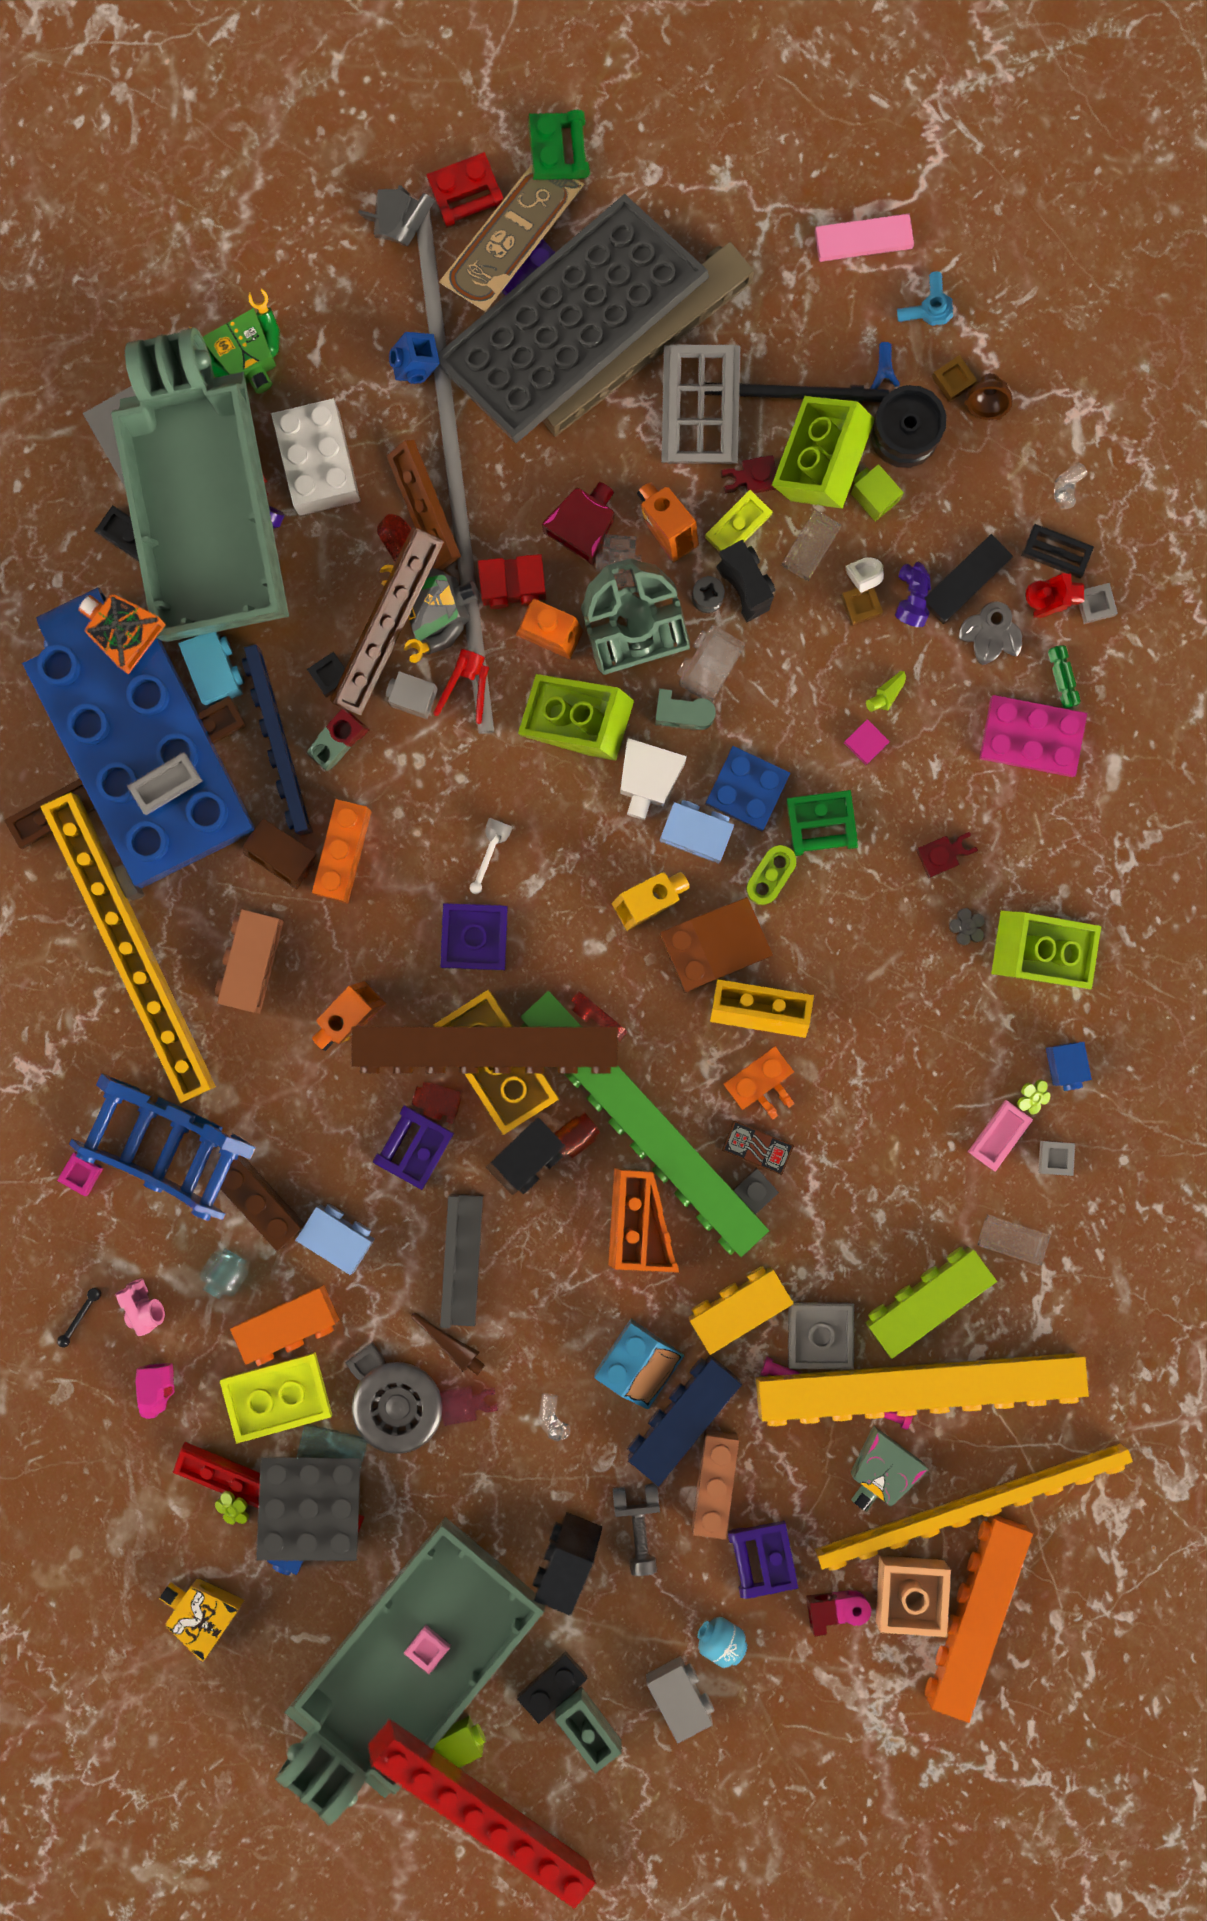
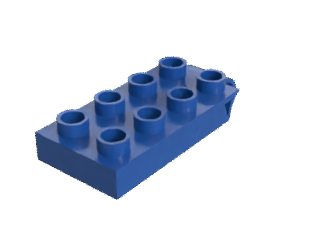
[22,587,255,888]

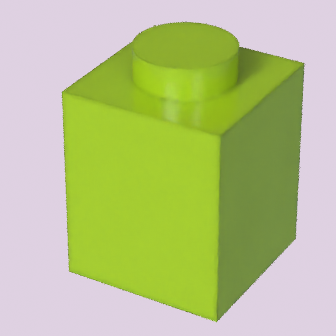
[851,464,904,522]
[434,1716,486,1768]

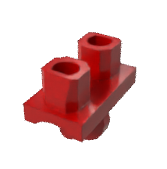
[1025,573,1084,618]

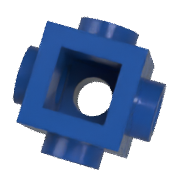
[389,332,440,384]

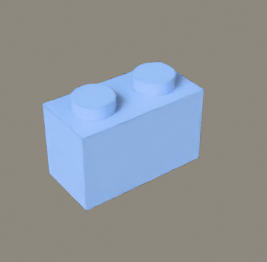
[660,800,734,864]
[296,1204,375,1275]

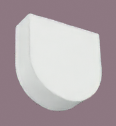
[846,558,884,593]

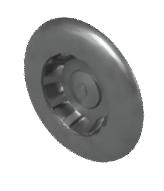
[352,1362,443,1454]

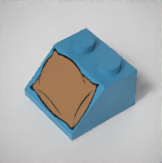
[594,1319,684,1409]

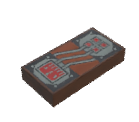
[722,1120,794,1175]

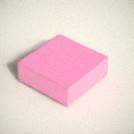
[404,1625,451,1674]

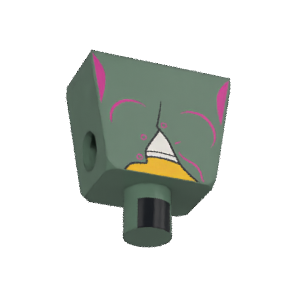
[851,1426,929,1512]

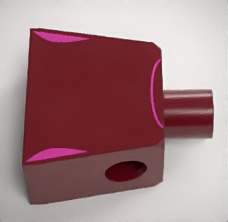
[542,482,614,565]

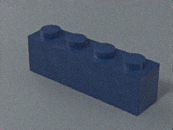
[627,1355,742,1487]

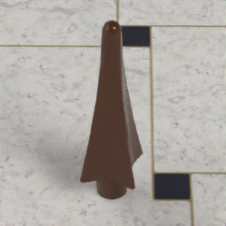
[411,1313,485,1375]

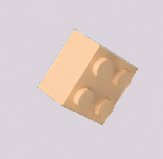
[875,1556,951,1637]

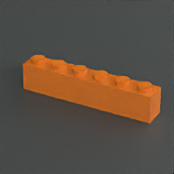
[925,1515,1033,1723]

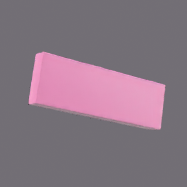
[815,214,914,262]

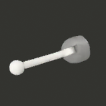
[470,818,513,894]

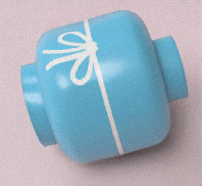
[697,1616,748,1668]

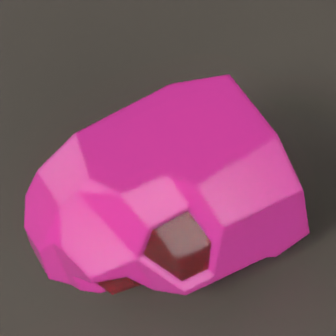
[135,1363,175,1419]

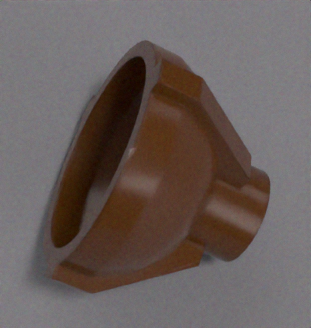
[964,373,1012,420]

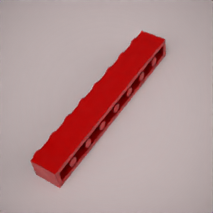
[368,1719,596,1909]

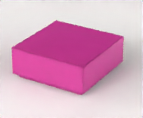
[844,719,890,765]
[57,1152,103,1196]

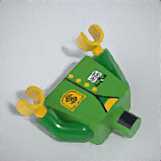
[188,288,280,394]

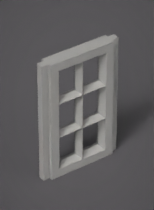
[662,345,740,464]

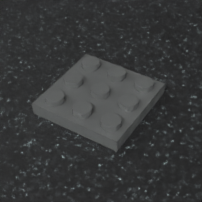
[256,1458,361,1561]

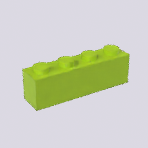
[865,1247,997,1359]

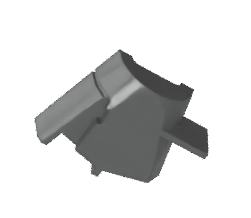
[358,185,435,246]

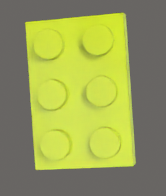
[219,1352,332,1444]

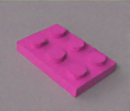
[979,695,1087,777]

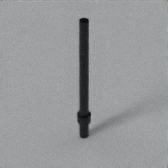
[704,382,889,405]

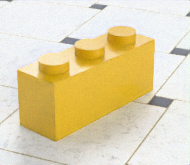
[710,979,814,1038]
[689,1266,794,1355]

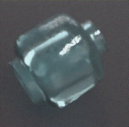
[199,1249,248,1299]

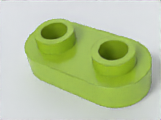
[746,845,796,905]

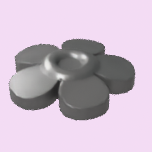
[949,908,985,945]

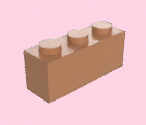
[215,909,284,1014]
[692,1429,739,1540]

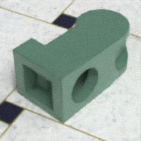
[655,688,716,730]

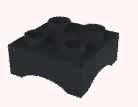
[716,539,775,622]

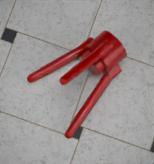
[433,649,489,724]

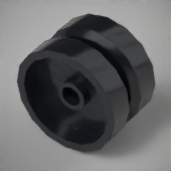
[870,385,947,468]

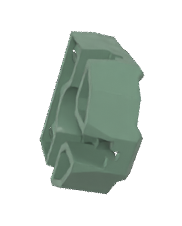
[581,559,690,675]

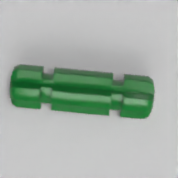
[1048,645,1081,708]

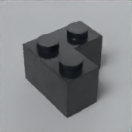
[486,1117,565,1195]
[532,1512,603,1616]

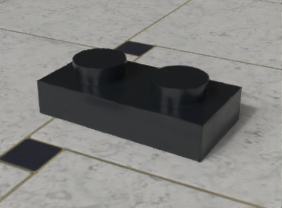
[517,1651,588,1724]

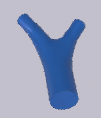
[869,342,900,389]

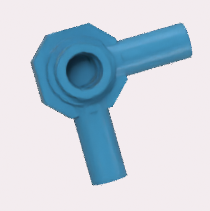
[897,271,953,326]

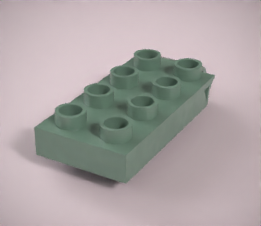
[111,328,289,642]
[275,1517,545,1825]

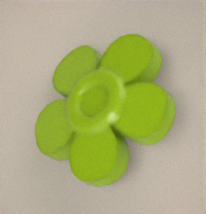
[1017,1079,1051,1115]
[215,1491,249,1525]

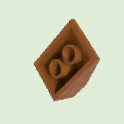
[659,897,773,993]

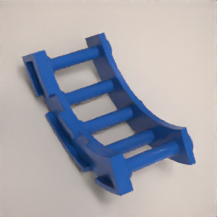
[69,1073,256,1221]

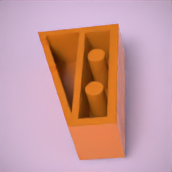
[608,1168,679,1272]

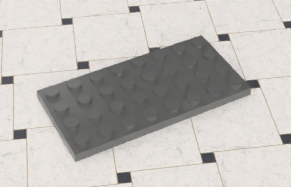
[438,194,709,444]

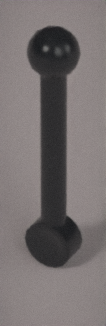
[57,1288,101,1348]

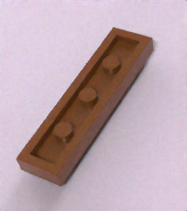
[386,440,461,570]

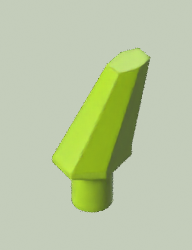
[866,671,906,712]

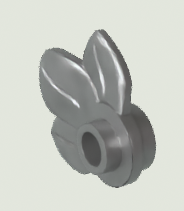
[959,602,1022,665]

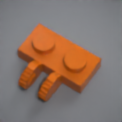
[723,1046,794,1120]

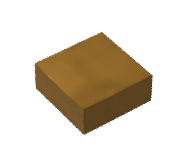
[932,355,977,402]
[841,587,883,625]

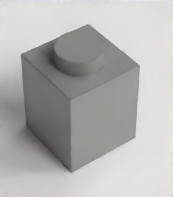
[386,671,438,719]

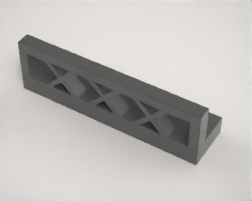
[440,1194,484,1329]

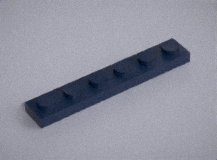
[242,644,313,836]

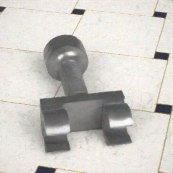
[613,1484,660,1576]

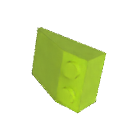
[518,674,634,761]
[991,911,1101,989]

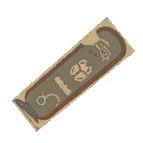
[439,164,584,312]

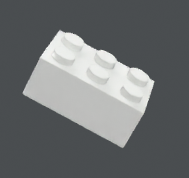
[271,398,360,516]

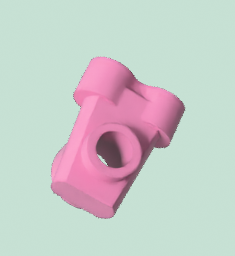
[115,1278,165,1336]

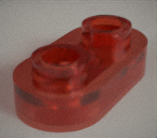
[377,514,411,563]
[571,991,628,1042]

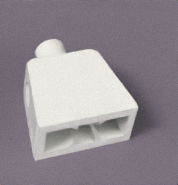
[620,738,687,820]

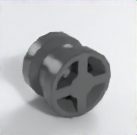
[692,576,725,613]

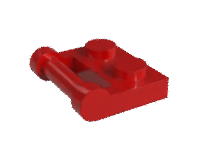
[426,152,504,228]

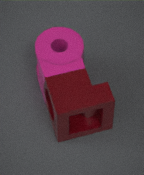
[806,1590,871,1637]

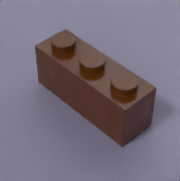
[220,1155,305,1251]

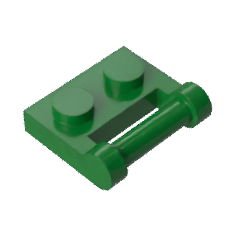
[528,110,590,180]
[786,790,858,856]

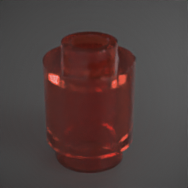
[554,1113,601,1159]

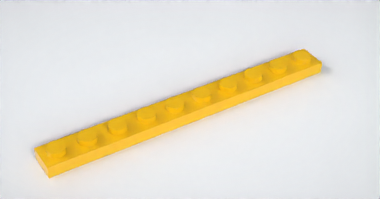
[815,1444,1133,1570]

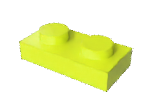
[705,490,773,552]

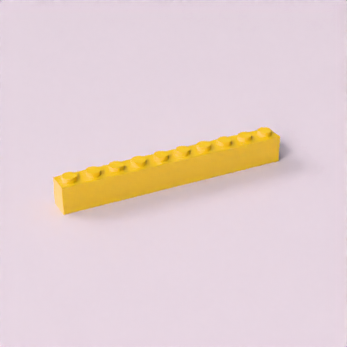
[40,793,216,1103]
[756,1353,1089,1426]

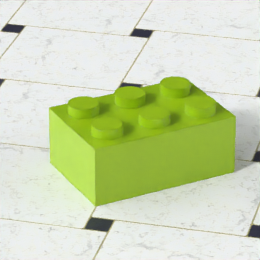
[772,396,875,509]

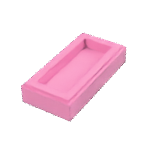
[968,1100,1033,1172]

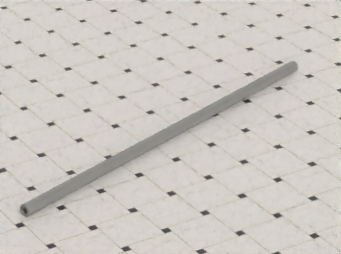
[417,210,494,734]

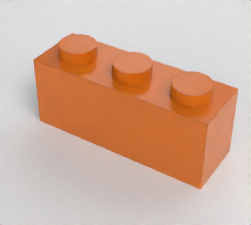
[312,799,372,904]
[230,1285,340,1366]

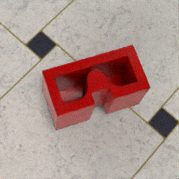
[478,554,546,609]

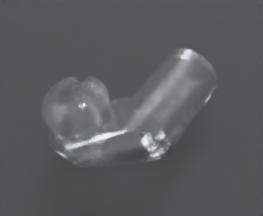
[1054,462,1088,509]
[538,1393,570,1441]

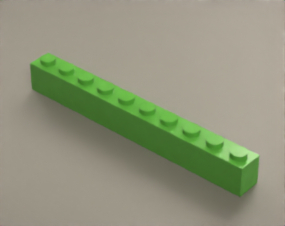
[520,991,770,1257]

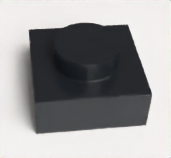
[307,652,345,698]

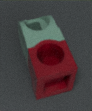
[307,708,370,771]

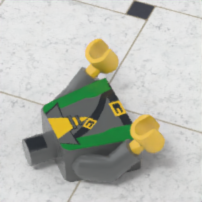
[380,565,480,663]

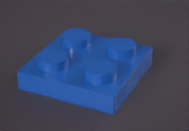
[705,746,790,832]

